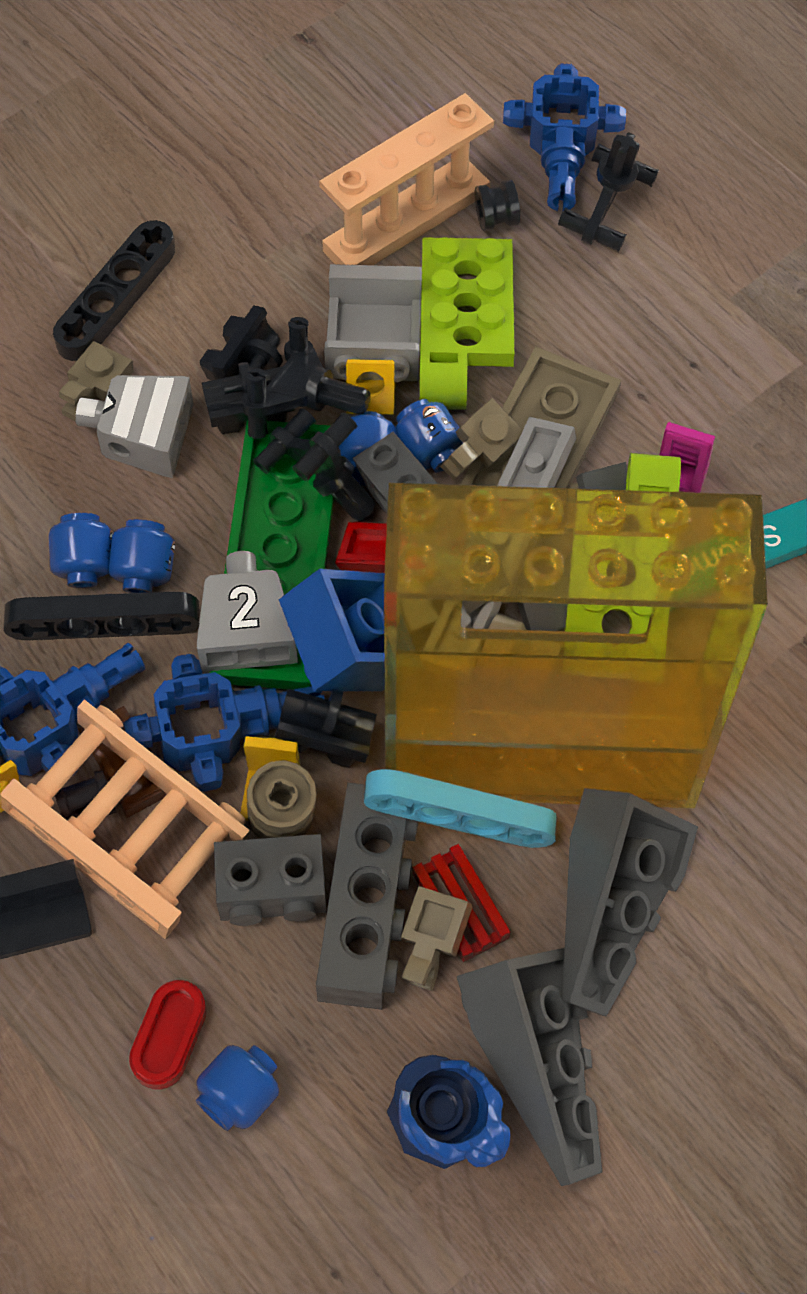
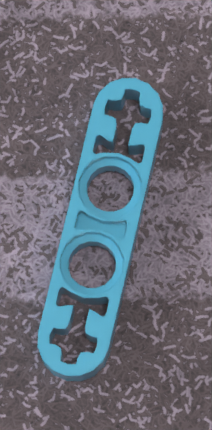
[364,769,557,848]

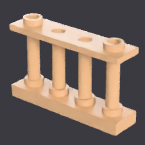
[319,93,494,265]
[0,699,250,940]

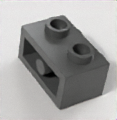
[214,834,327,926]

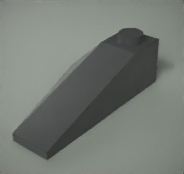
[562,788,698,1016]
[457,948,602,1186]

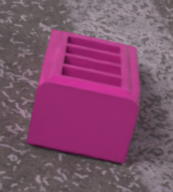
[659,422,715,496]

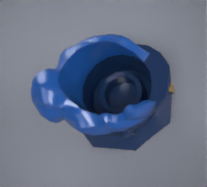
[387,1055,510,1169]

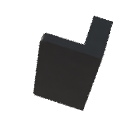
[0,859,92,959]

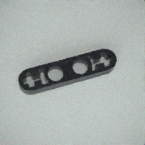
[53,220,175,361]
[4,591,199,640]

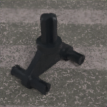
[558,132,659,252]
[242,317,371,439]
[253,408,375,521]

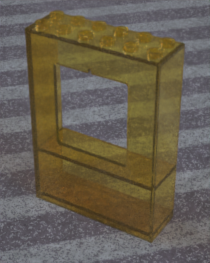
[384,483,768,808]

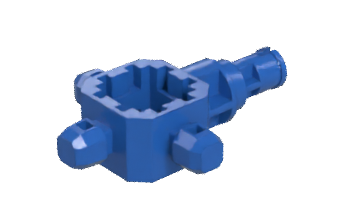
[503,63,626,211]
[0,643,145,776]
[123,654,325,792]

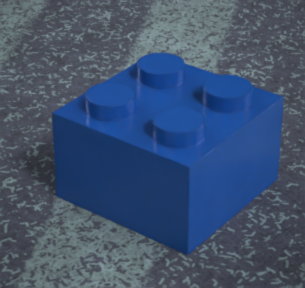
[278,569,424,691]

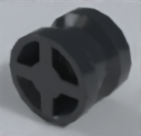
[475,180,520,231]

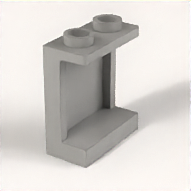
[324,264,422,382]

